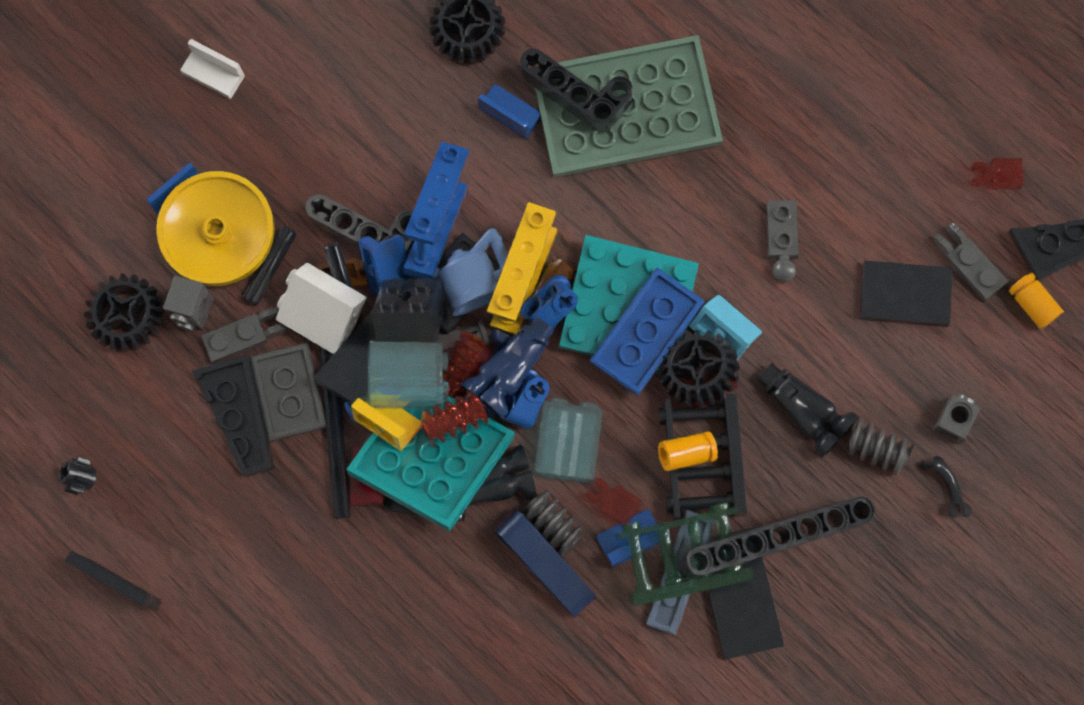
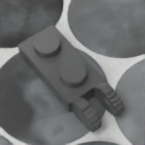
[933,222,1008,302]
[201,307,288,364]

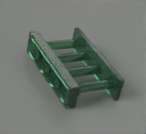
[615,502,754,606]

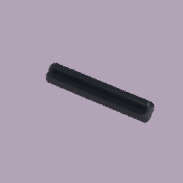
[243,226,296,306]
[324,242,362,326]

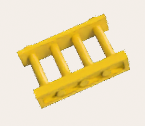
[487,202,558,336]

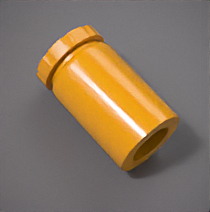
[1009,273,1064,330]
[658,431,718,471]

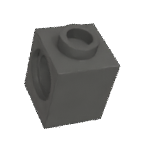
[933,394,980,444]

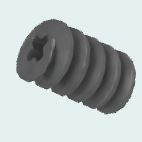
[848,418,915,476]
[521,490,584,557]

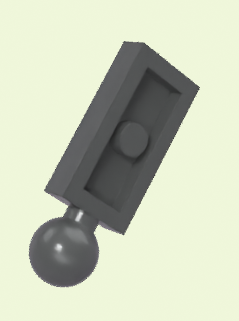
[766,200,799,282]

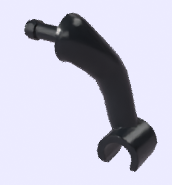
[919,456,972,518]

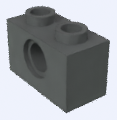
[163,275,214,332]

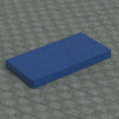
[589,267,705,397]

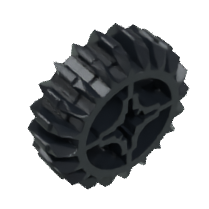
[429,0,505,64]
[84,273,165,352]
[659,329,740,408]

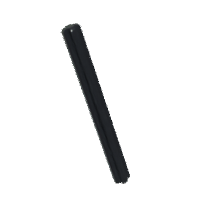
[320,347,351,519]

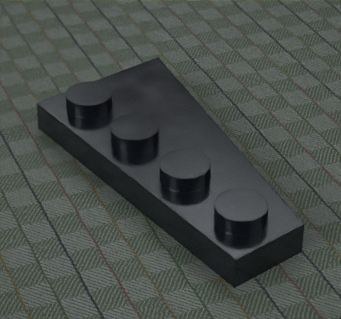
[192,355,275,477]

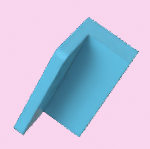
[689,295,762,361]

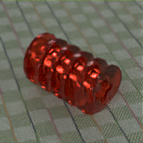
[432,331,491,399]
[421,391,489,448]

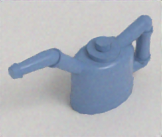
[433,228,508,316]

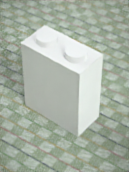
[275,263,367,354]

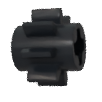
[58,456,96,495]

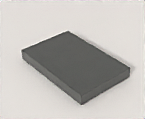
[251,342,326,442]

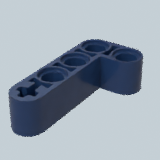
[491,508,596,618]

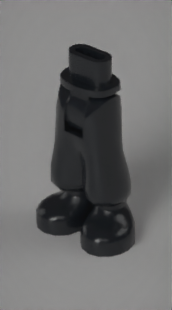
[757,363,860,459]
[468,445,537,506]

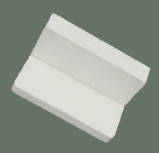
[180,39,245,100]

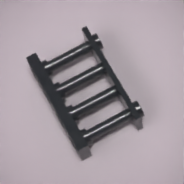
[658,394,747,522]

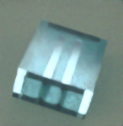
[368,341,448,409]
[534,398,603,484]

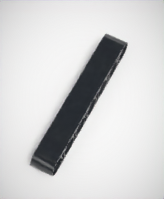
[677,496,876,580]

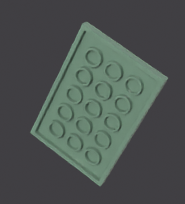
[535,35,723,178]

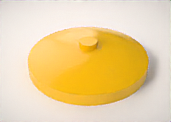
[156,171,275,286]

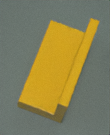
[351,391,423,451]

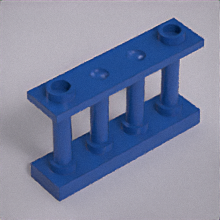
[404,141,470,279]

